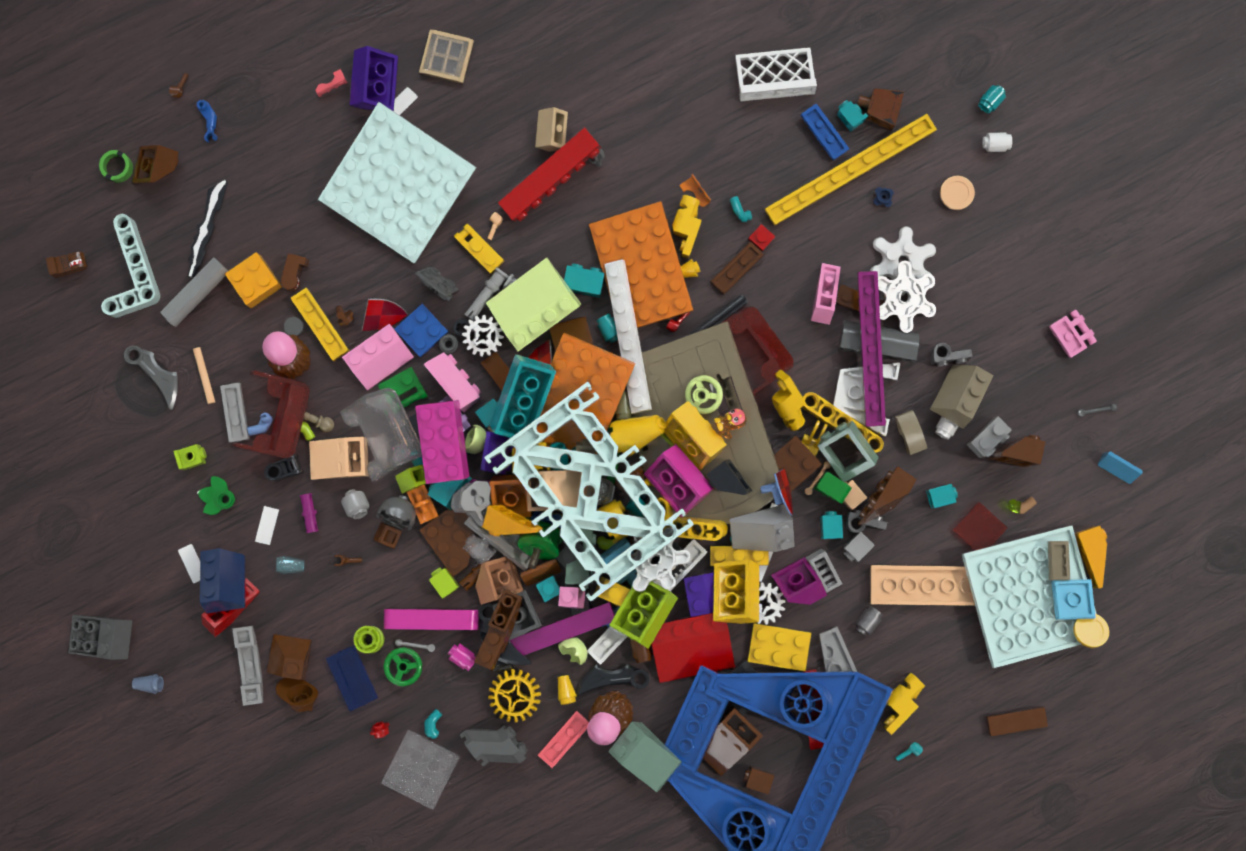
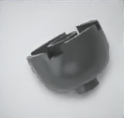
[376,495,416,531]

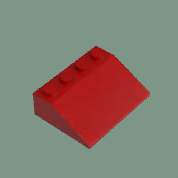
[652,613,735,683]

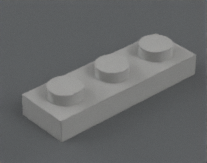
[220,383,250,443]

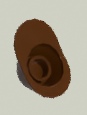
[276,678,319,712]

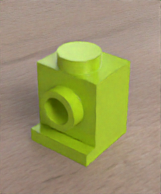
[173,444,207,470]

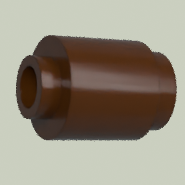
[630,640,652,663]

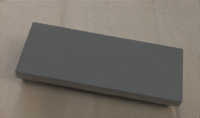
[838,320,919,363]

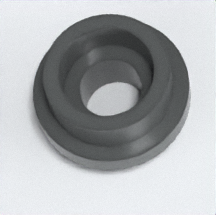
[439,334,458,354]

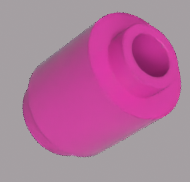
[448,644,476,671]

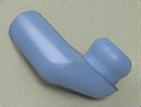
[247,413,272,436]

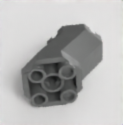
[460,725,528,766]

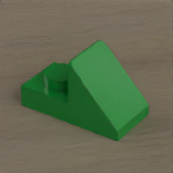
[814,472,852,504]

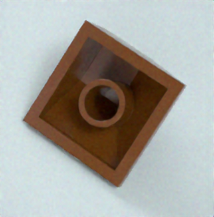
[132,145,179,184]
[267,634,312,680]

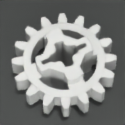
[462,315,504,357]
[757,582,785,625]

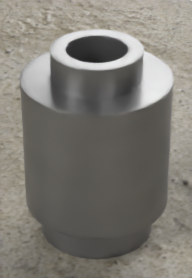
[855,606,883,636]

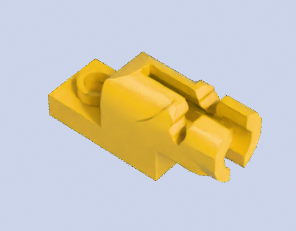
[672,195,702,259]
[772,369,806,431]
[883,673,925,735]

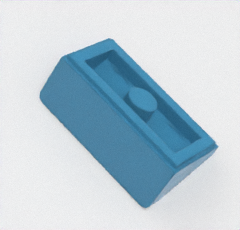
[1098,451,1143,484]

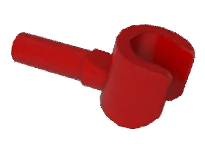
[666,312,690,332]

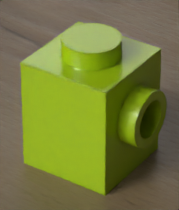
[395,465,426,494]
[429,568,460,599]

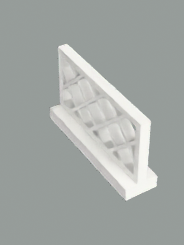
[735,48,817,101]

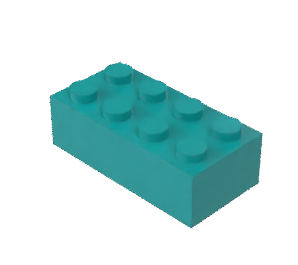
[490,354,556,438]

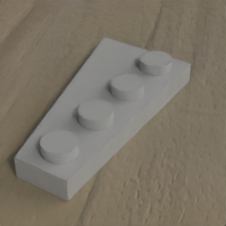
[464,497,531,571]
[819,626,857,672]

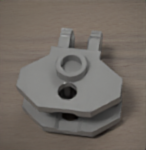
[451,481,491,527]

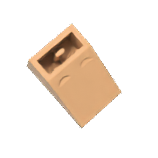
[309,437,369,480]
[527,470,589,511]

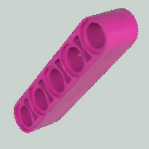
[384,609,479,630]

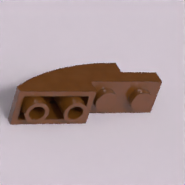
[474,589,522,671]

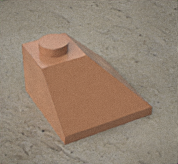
[476,557,523,604]

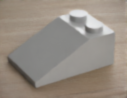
[729,504,794,552]

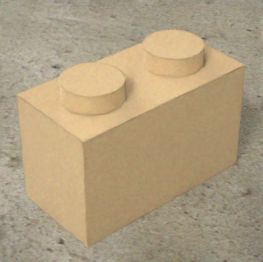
[535,107,568,152]

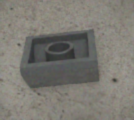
[492,590,542,641]

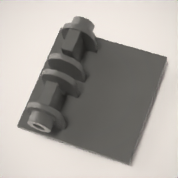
[415,266,459,301]

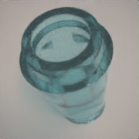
[276,555,305,574]

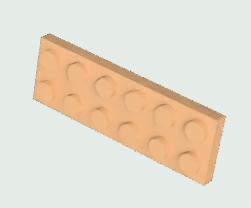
[870,565,975,606]

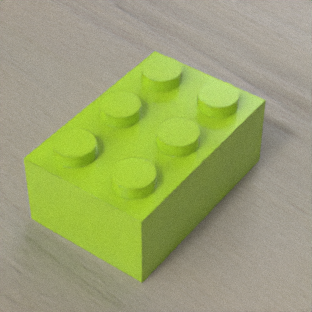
[610,581,678,649]

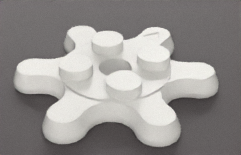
[870,226,936,296]
[878,261,936,333]
[631,527,691,592]

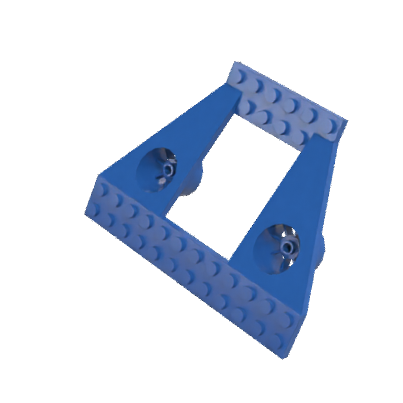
[665,665,893,851]

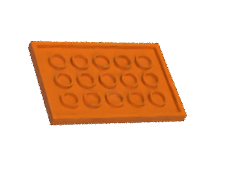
[589,201,694,328]
[537,333,636,459]

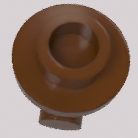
[335,306,354,326]

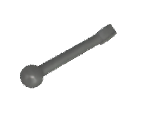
[1077,404,1117,417]

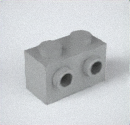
[966,416,1011,458]

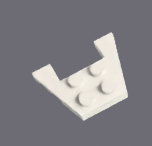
[833,363,900,436]

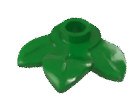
[197,476,235,515]

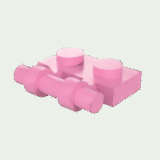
[1049,310,1097,358]

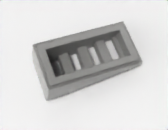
[806,549,842,593]

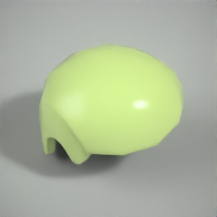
[465,425,486,454]
[558,637,588,665]

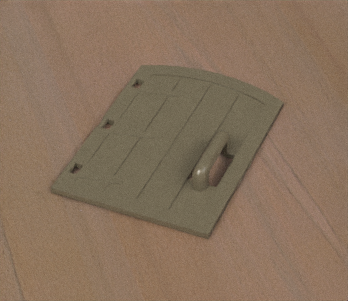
[632,321,779,530]

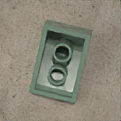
[608,721,682,792]

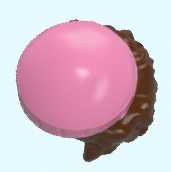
[262,332,311,379]
[587,691,634,745]

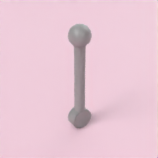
[395,639,435,652]

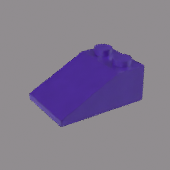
[683,572,714,617]

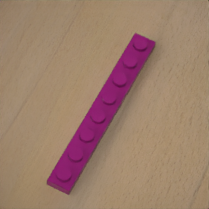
[857,271,886,427]

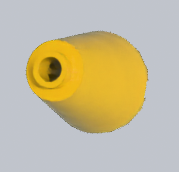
[610,415,666,457]

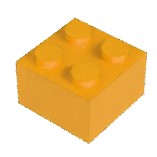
[225,252,283,308]

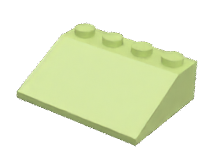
[486,258,581,351]

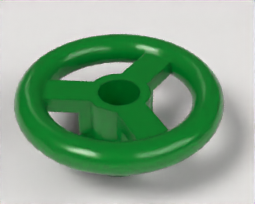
[384,647,422,686]

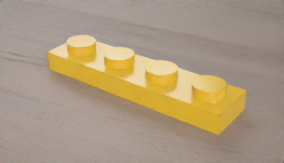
[291,288,350,361]

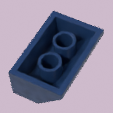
[200,548,245,614]

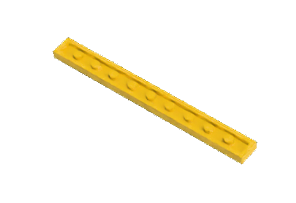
[765,114,937,226]

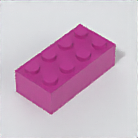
[415,400,469,484]

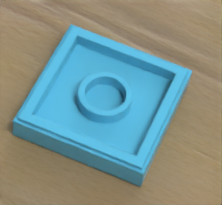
[1051,579,1096,620]

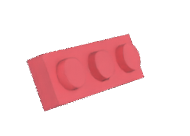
[538,711,589,768]

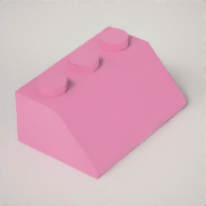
[342,324,414,390]
[424,352,482,413]

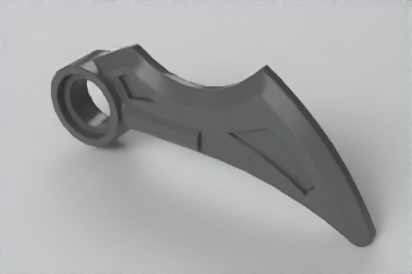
[124,345,178,410]

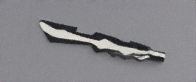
[187,180,228,278]

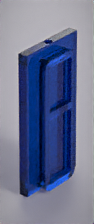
[326,645,378,711]

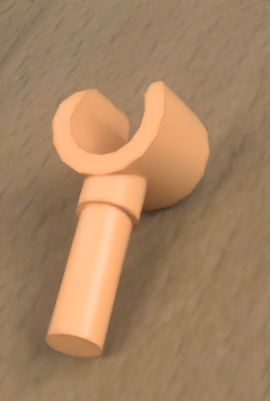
[488,212,503,240]

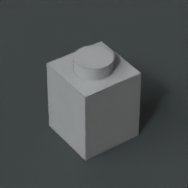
[842,532,875,562]

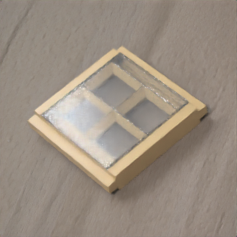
[419,30,474,84]

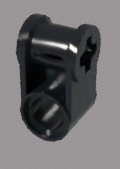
[264,454,304,482]

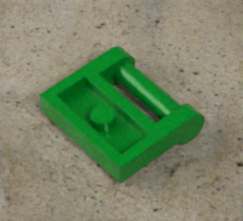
[378,367,428,415]

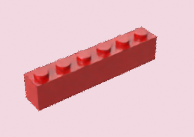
[498,127,602,222]

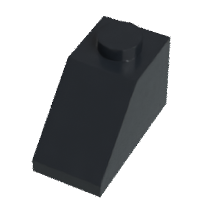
[706,459,753,495]

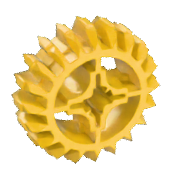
[488,669,541,722]

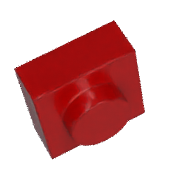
[748,224,776,252]

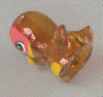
[714,408,747,439]

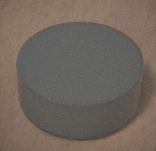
[284,317,304,336]

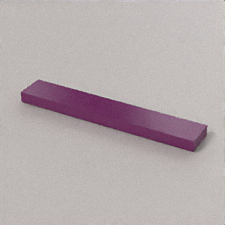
[510,602,615,655]

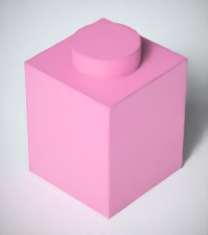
[558,586,585,609]

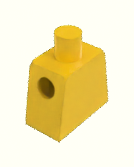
[594,576,630,606]

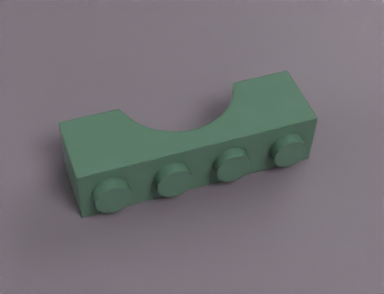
[565,528,596,589]

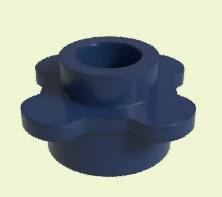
[873,187,894,207]

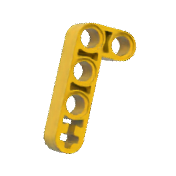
[657,496,728,541]

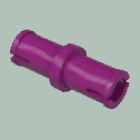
[299,493,319,533]

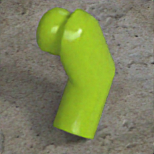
[287,419,315,441]

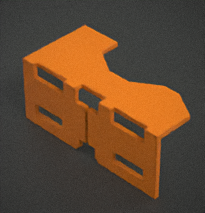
[679,174,711,207]

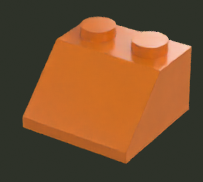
[489,475,532,517]

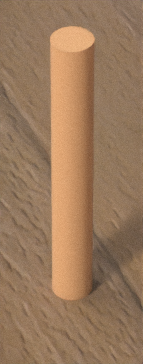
[193,347,215,404]

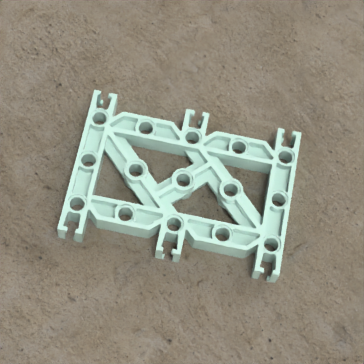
[484,382,694,602]

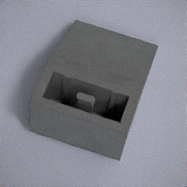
[68,614,132,660]

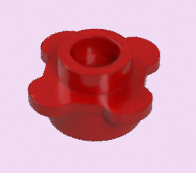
[370,721,390,738]

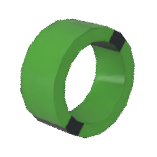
[99,150,133,183]

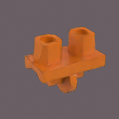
[407,484,439,524]

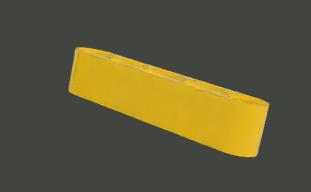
[802,392,884,453]

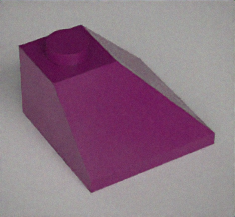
[771,557,827,605]

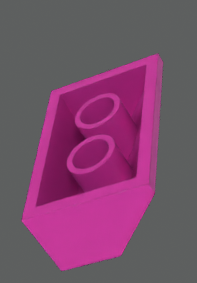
[644,444,714,518]

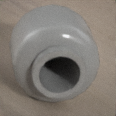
[341,489,370,519]

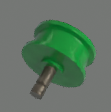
[517,520,563,569]

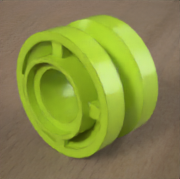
[354,626,384,653]

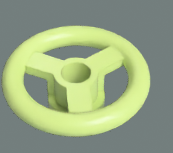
[685,375,723,414]

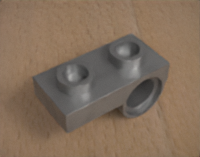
[930,343,973,367]
[846,509,888,533]

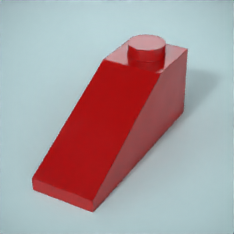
[201,578,260,637]

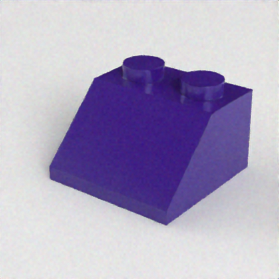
[481,431,514,475]

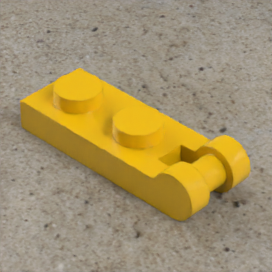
[454,223,504,274]

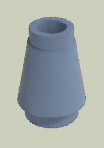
[132,674,164,694]

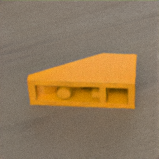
[482,504,543,536]
[1074,526,1107,589]

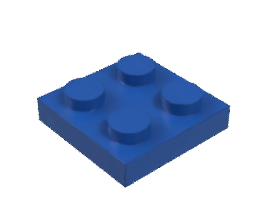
[395,303,449,358]

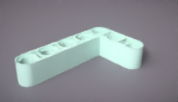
[101,214,160,318]

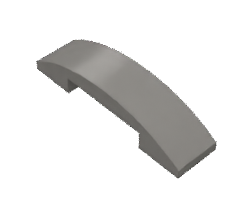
[233,626,263,706]

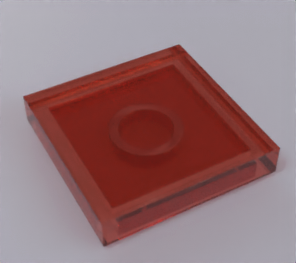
[953,502,1008,550]

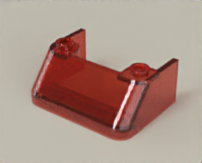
[720,306,794,396]
[232,370,310,458]

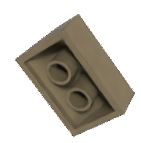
[930,365,994,429]

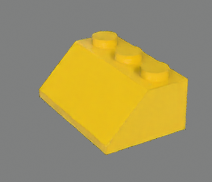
[664,401,727,471]
[713,559,759,624]

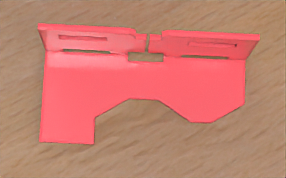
[316,69,347,97]

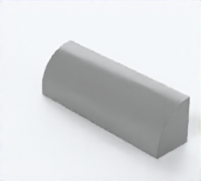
[160,257,229,327]

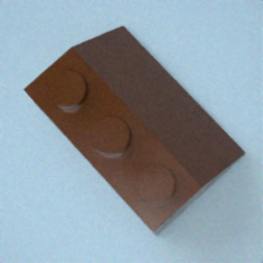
[989,435,1046,468]

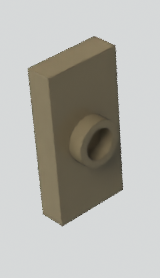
[1047,541,1070,580]

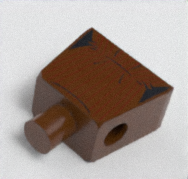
[857,88,904,131]

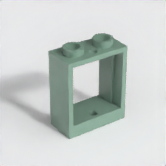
[817,421,879,482]

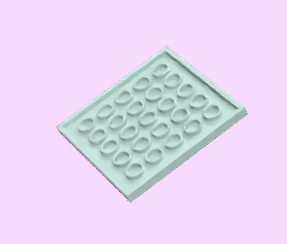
[318,102,477,263]
[962,526,1096,668]

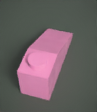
[811,263,841,325]

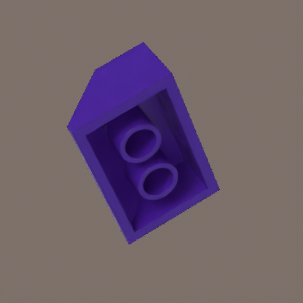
[350,46,398,111]

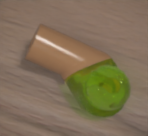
[1008,497,1037,514]

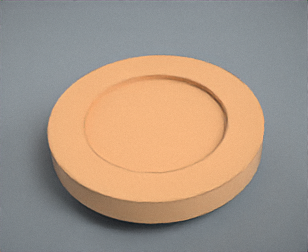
[940,176,975,210]

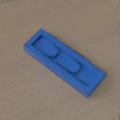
[800,103,849,161]

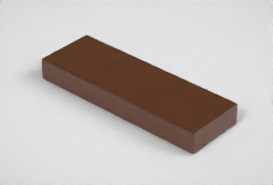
[710,242,764,295]
[986,707,1048,736]

